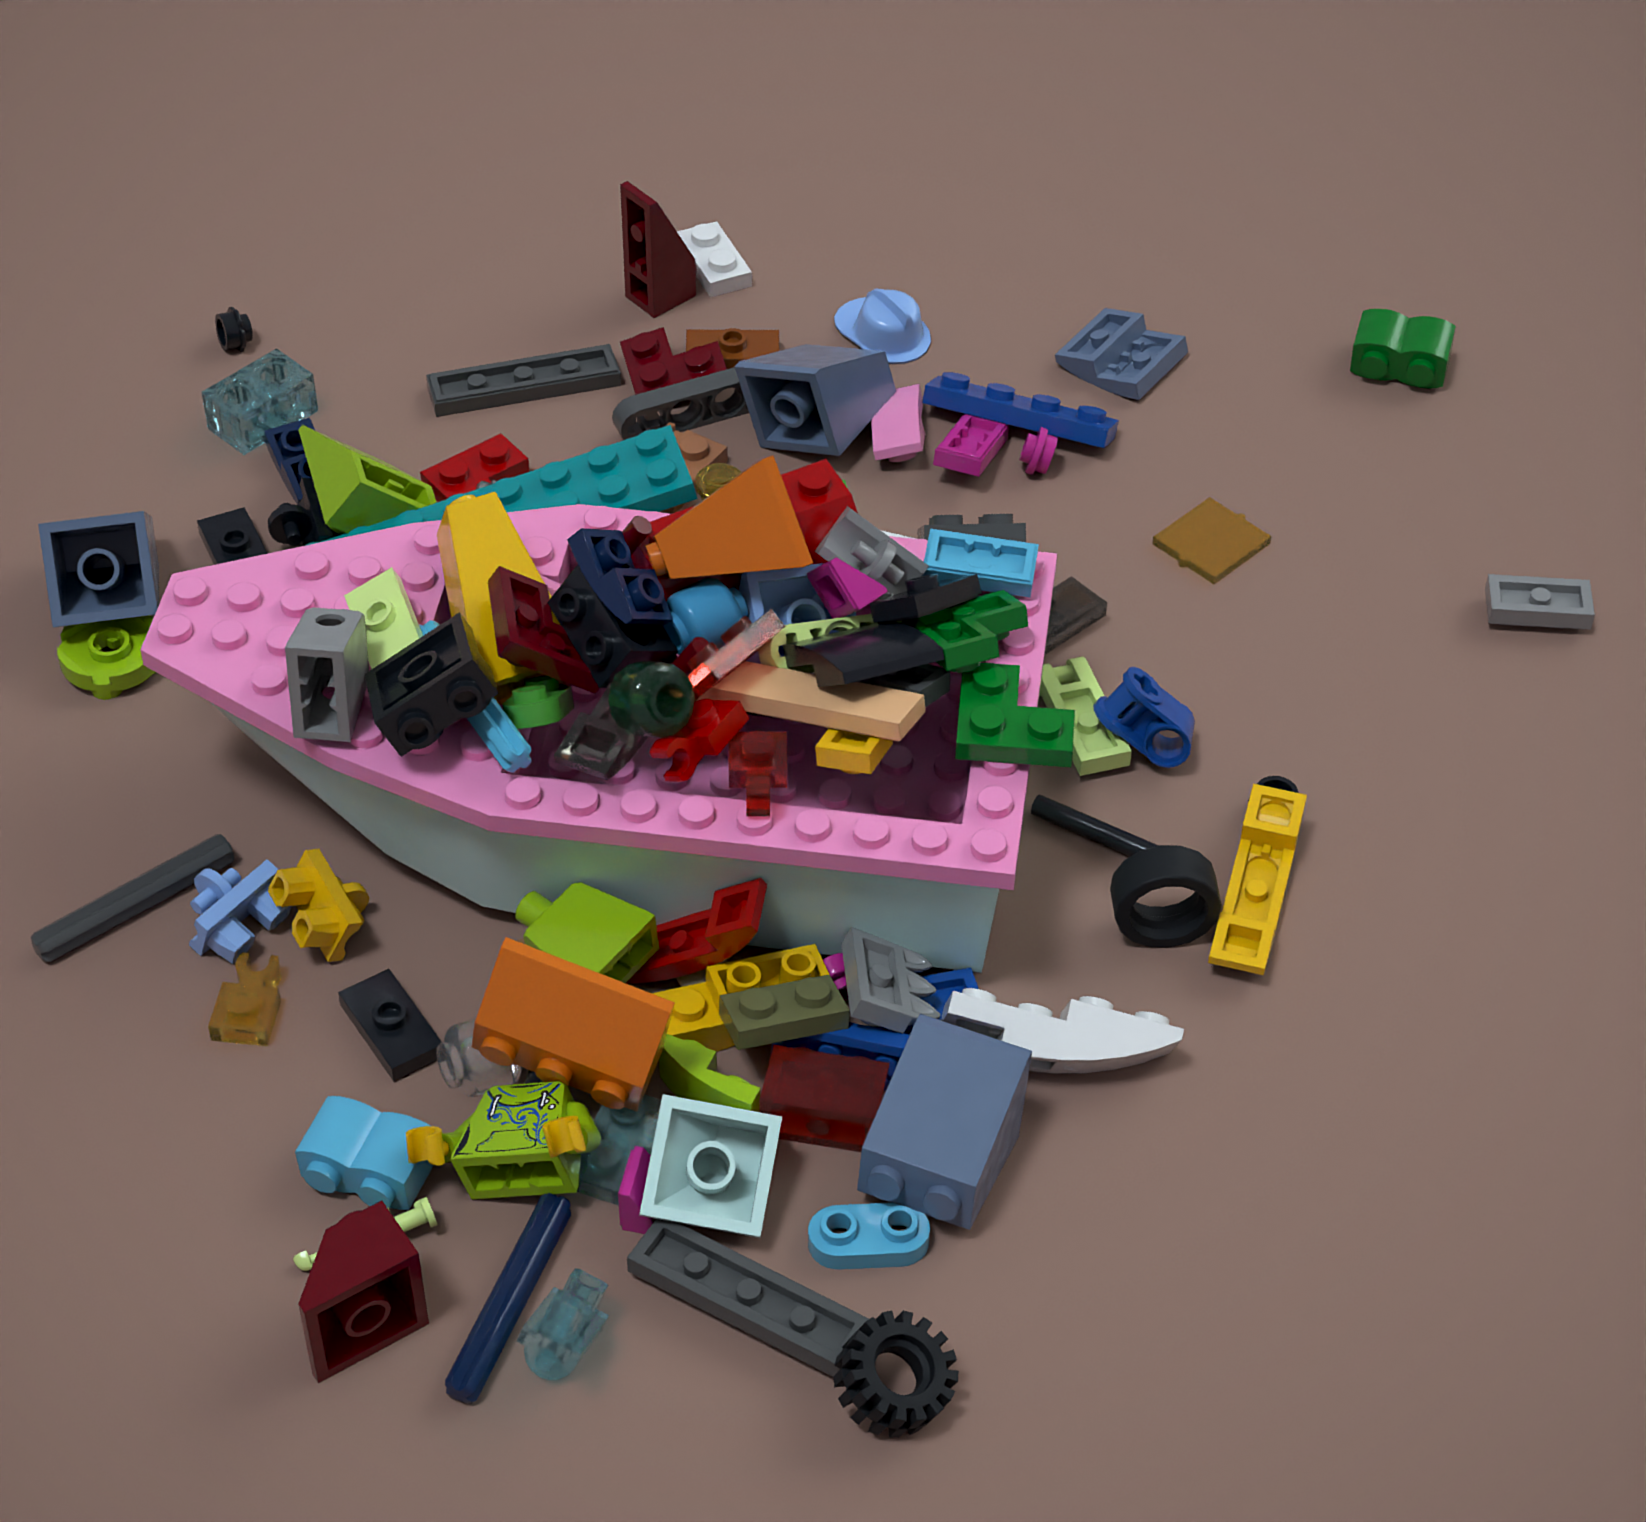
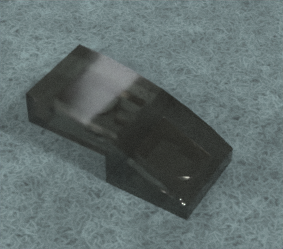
[554,683,663,780]

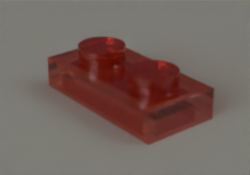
[676,609,786,705]

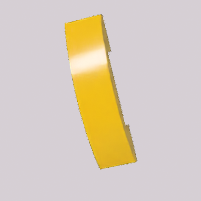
[1208,783,1307,976]

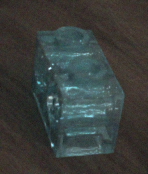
[201,348,318,455]

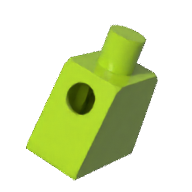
[515,882,660,983]

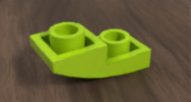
[659,1034,761,1113]

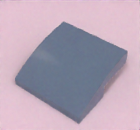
[1055,308,1188,400]

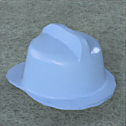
[834,288,931,364]

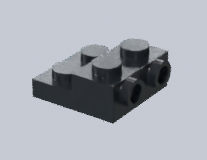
[365,612,499,757]

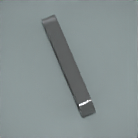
[612,367,749,440]

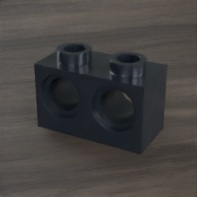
[547,565,678,688]

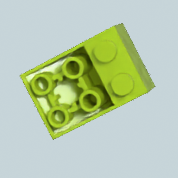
[298,425,437,535]

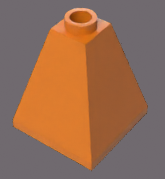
[645,455,813,579]

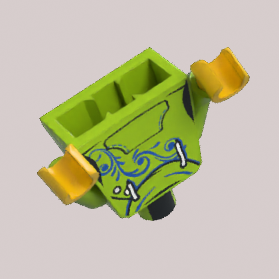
[405,1070,601,1199]

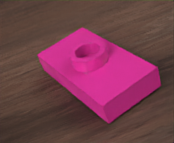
[933,414,1010,477]

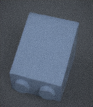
[735,344,896,456]
[38,511,159,627]
[857,1014,1032,1230]

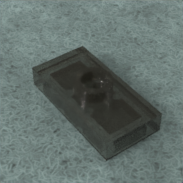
[1045,576,1107,654]

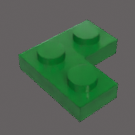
[902,590,1028,673]
[955,663,1075,767]

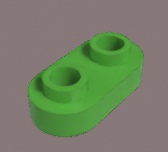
[502,675,575,729]

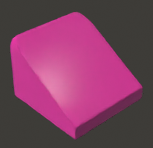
[806,557,888,619]
[618,1146,656,1234]

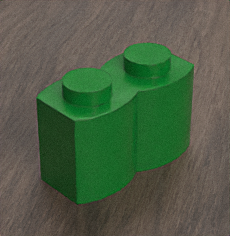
[1350,309,1456,389]

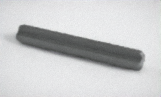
[31,834,235,963]

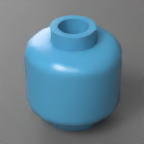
[662,577,748,659]

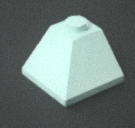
[639,1094,782,1238]

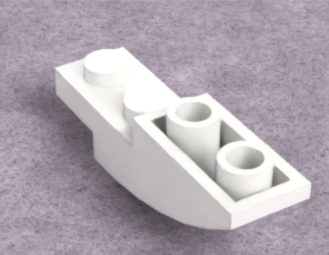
[941,988,1184,1073]

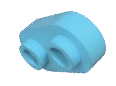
[808,1202,930,1270]

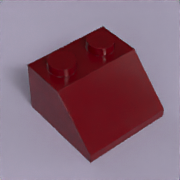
[298,1201,429,1383]

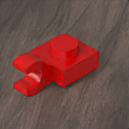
[649,698,750,782]

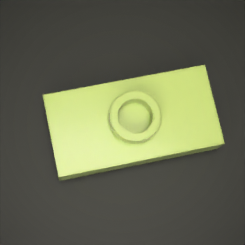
[344,567,423,669]

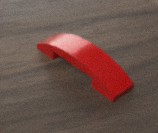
[626,878,767,984]

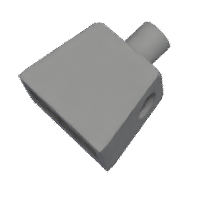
[285,607,369,742]

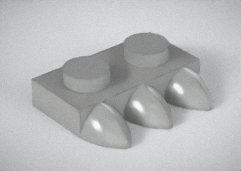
[841,927,940,1034]

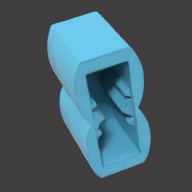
[295,1096,434,1210]

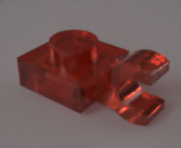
[729,731,787,816]

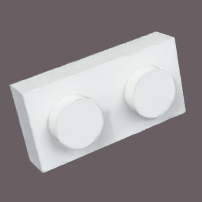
[677,221,752,298]

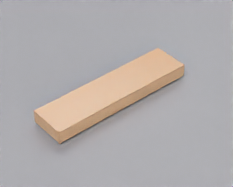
[693,656,926,742]

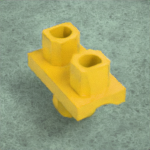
[268,849,370,962]

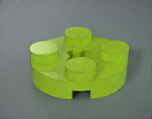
[57,615,157,700]

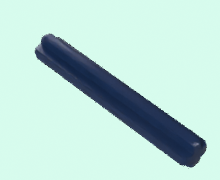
[445,1193,571,1404]

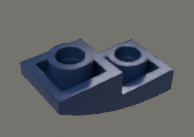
[264,418,315,505]
[567,528,673,625]

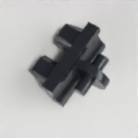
[268,478,341,547]

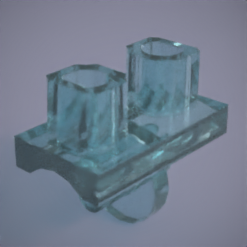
[516,1268,609,1380]

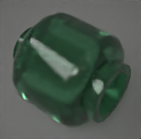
[608,661,695,738]

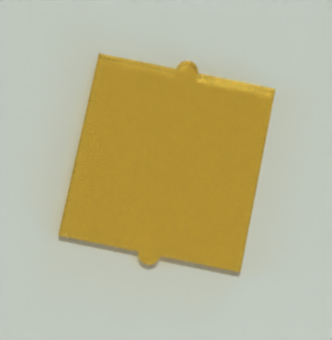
[1152,497,1272,584]

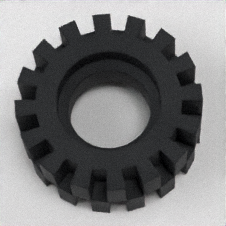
[833,1310,959,1438]

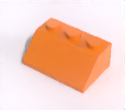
[472,937,675,1112]

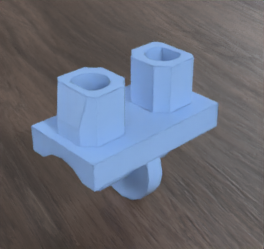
[189,859,292,964]

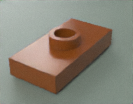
[686,328,779,369]

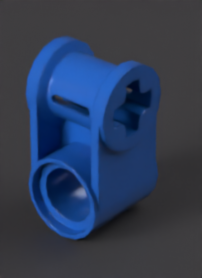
[1093,667,1195,768]

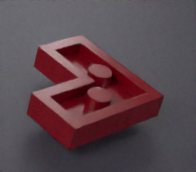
[620,327,727,395]
[488,566,600,694]

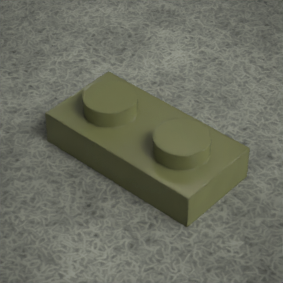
[719,974,850,1050]

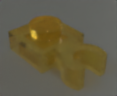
[208,952,282,1046]

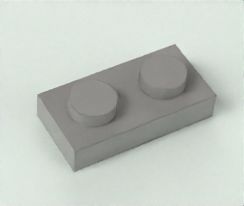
[1485,574,1595,630]

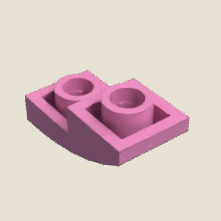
[872,384,925,462]

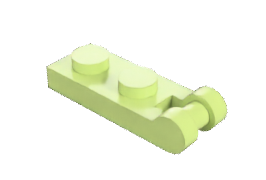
[1039,656,1132,776]

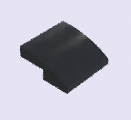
[783,622,945,687]

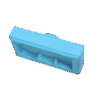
[922,529,1039,598]

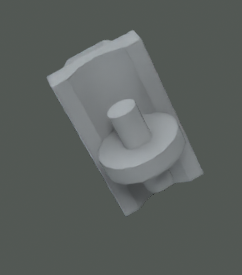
[815,506,929,599]

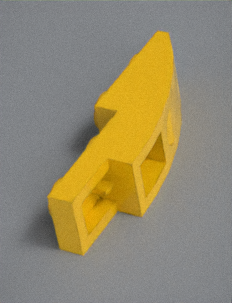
[652,944,829,1051]

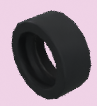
[1110,845,1222,948]

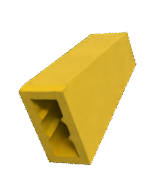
[437,491,561,705]

